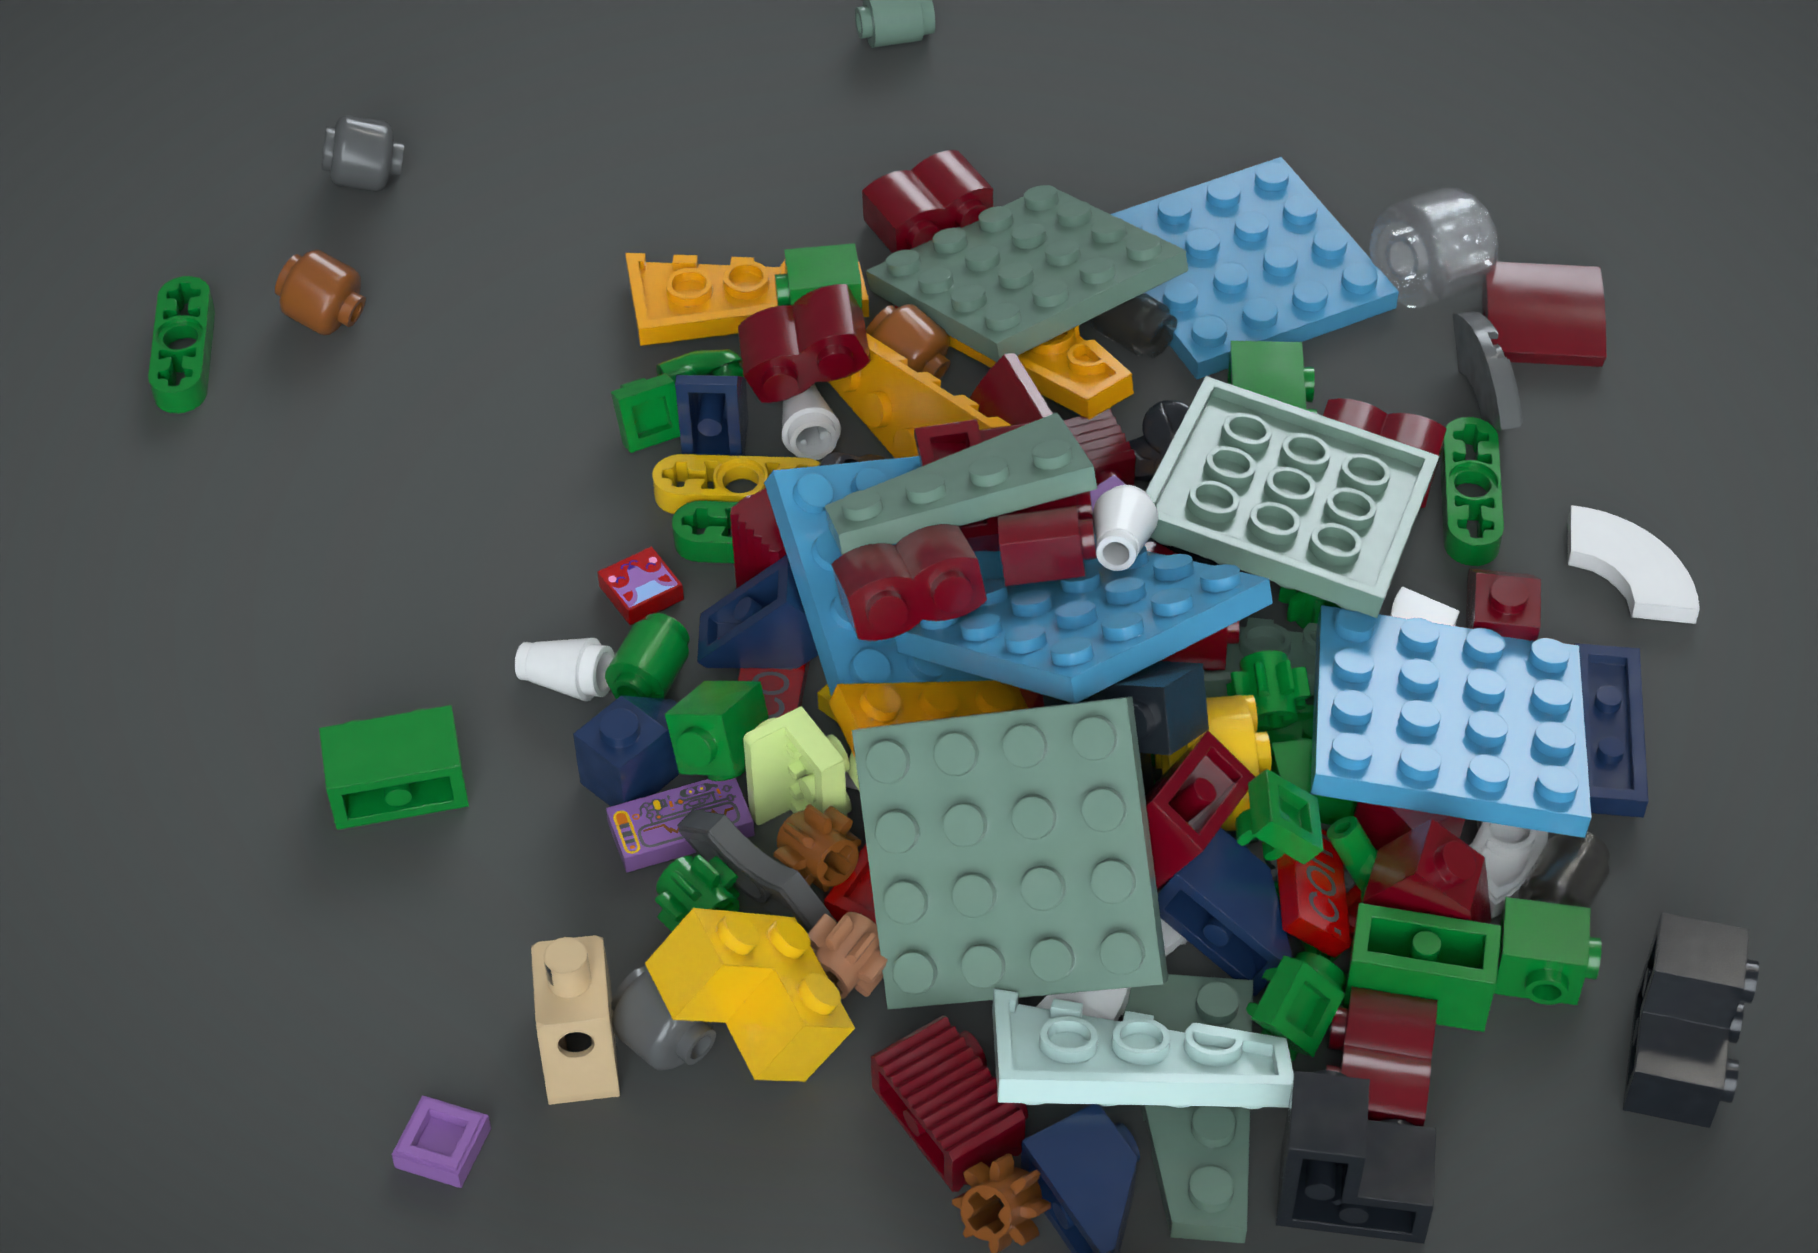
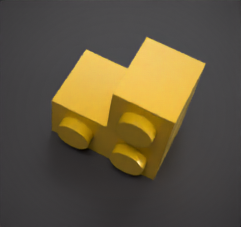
[645,908,855,1082]

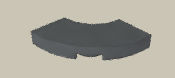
[1453,311,1523,430]
[677,809,836,933]

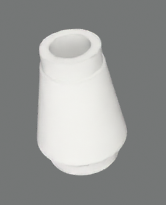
[782,384,841,460]
[1093,485,1158,571]
[515,638,615,702]

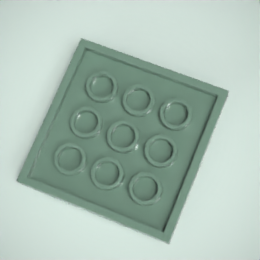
[866,185,1188,362]
[1146,376,1440,618]
[852,696,1168,1010]

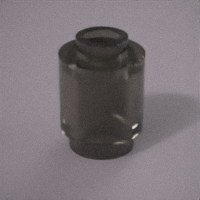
[1090,293,1177,358]
[1519,831,1610,908]

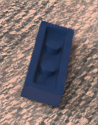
[1574,643,1649,818]

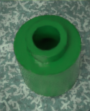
[605,613,690,699]

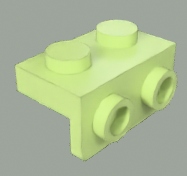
[743,706,852,825]

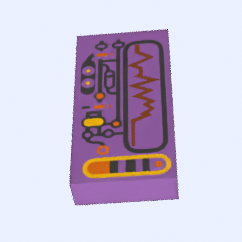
[606,778,755,873]

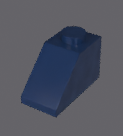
[675,375,749,456]
[697,555,818,669]
[573,696,679,806]
[1158,828,1292,996]
[1021,1104,1140,1253]

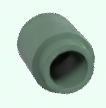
[855,0,935,48]

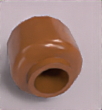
[275,249,366,336]
[866,304,951,379]

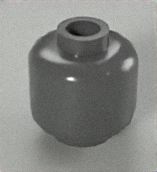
[321,115,404,192]
[611,966,716,1071]

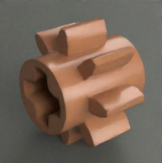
[808,912,888,999]

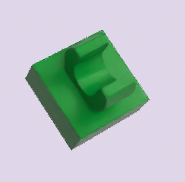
[611,373,680,453]
[1235,769,1324,864]
[1246,956,1345,1057]

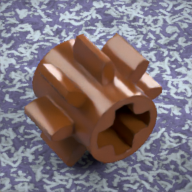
[773,804,861,892]
[952,1154,1051,1253]

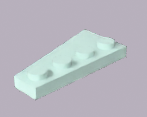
[992,988,1294,1109]

